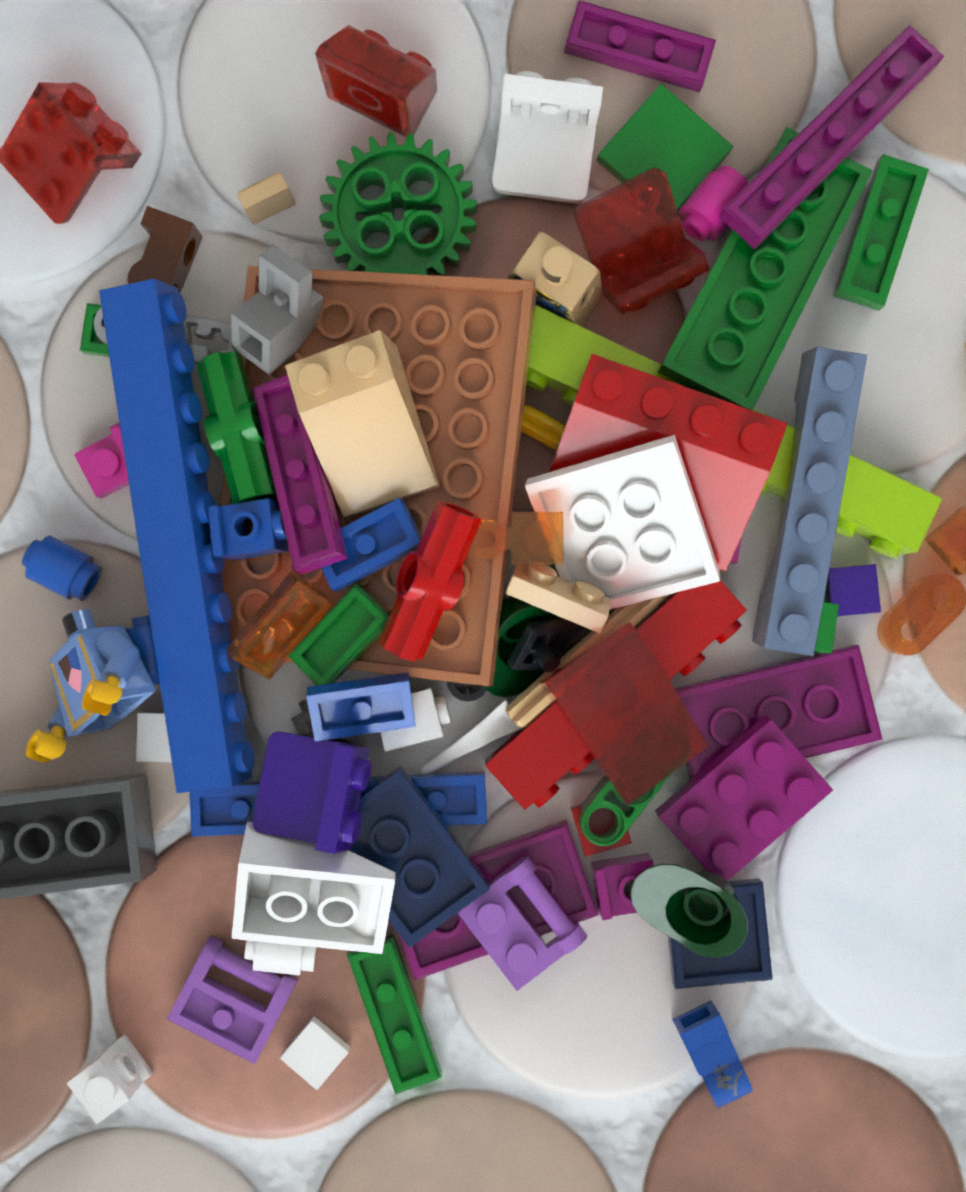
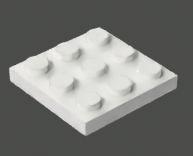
[525,435,720,610]

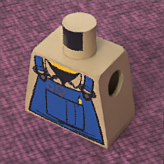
[505,232,603,327]

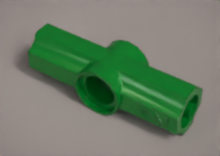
[196,351,277,504]

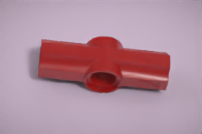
[379,500,482,662]

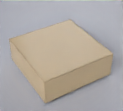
[237,172,295,225]

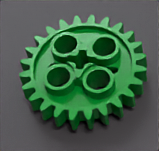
[319,132,477,276]

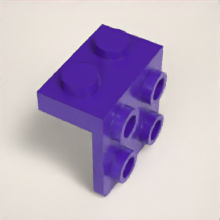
[253,731,371,854]

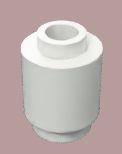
[244,940,317,976]

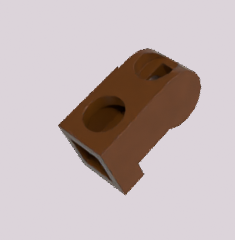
[127,206,203,293]

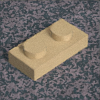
[505,560,611,634]

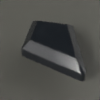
[507,617,590,672]

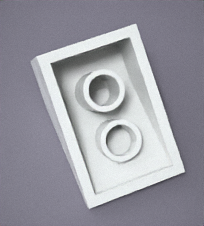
[232,821,396,954]

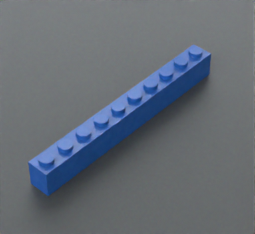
[99,279,255,793]

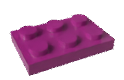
[655,715,833,881]

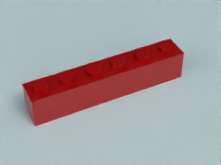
[485,580,747,810]

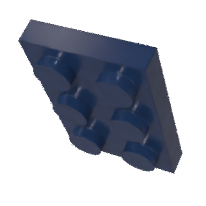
[348,765,490,948]

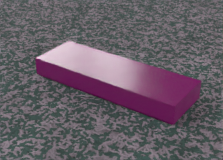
[564,0,716,92]

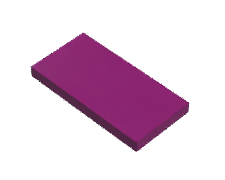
[668,645,883,780]
[399,820,599,980]

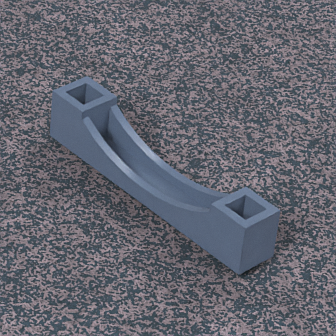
[752,347,867,656]

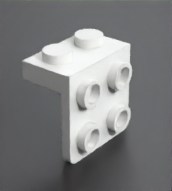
[492,71,603,204]

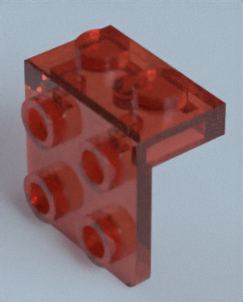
[0,82,142,224]
[574,167,710,314]

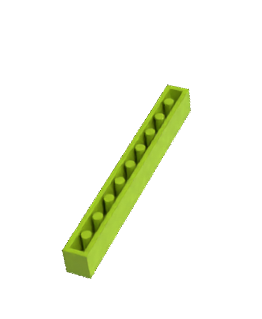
[526,305,943,558]

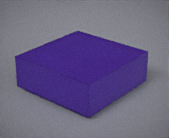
[825,564,881,617]

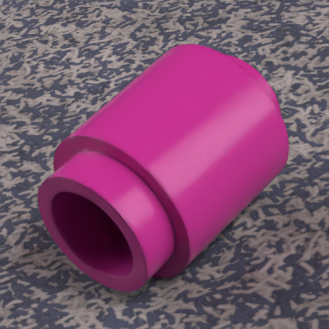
[679,165,748,241]

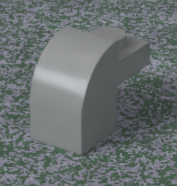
[231,245,324,374]

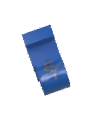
[672,1000,753,1109]

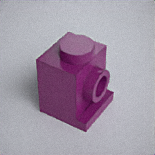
[591,853,654,920]

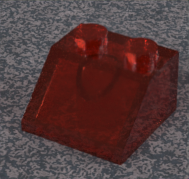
[315,25,437,138]

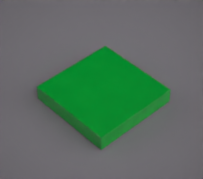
[596,83,733,223]

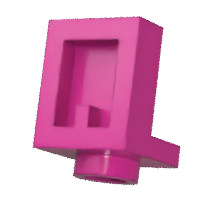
[74,423,129,499]

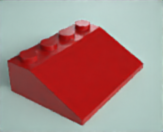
[549,354,788,572]

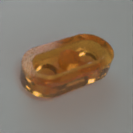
[877,573,966,655]

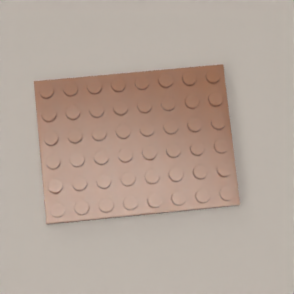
[220,266,537,686]

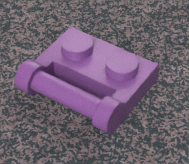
[458,856,588,991]
[167,935,298,1064]

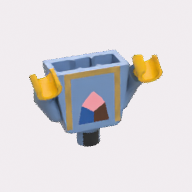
[25,609,156,763]

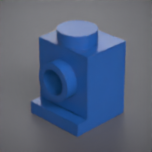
[208,498,289,561]

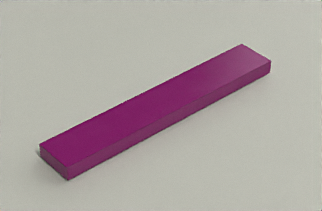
[719,25,945,250]

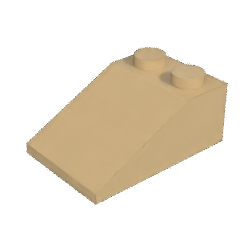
[285,330,440,518]

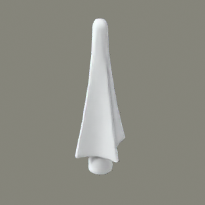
[420,697,521,774]

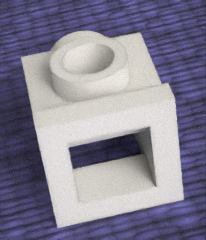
[67,1034,153,1125]

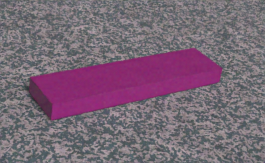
[252,375,348,575]

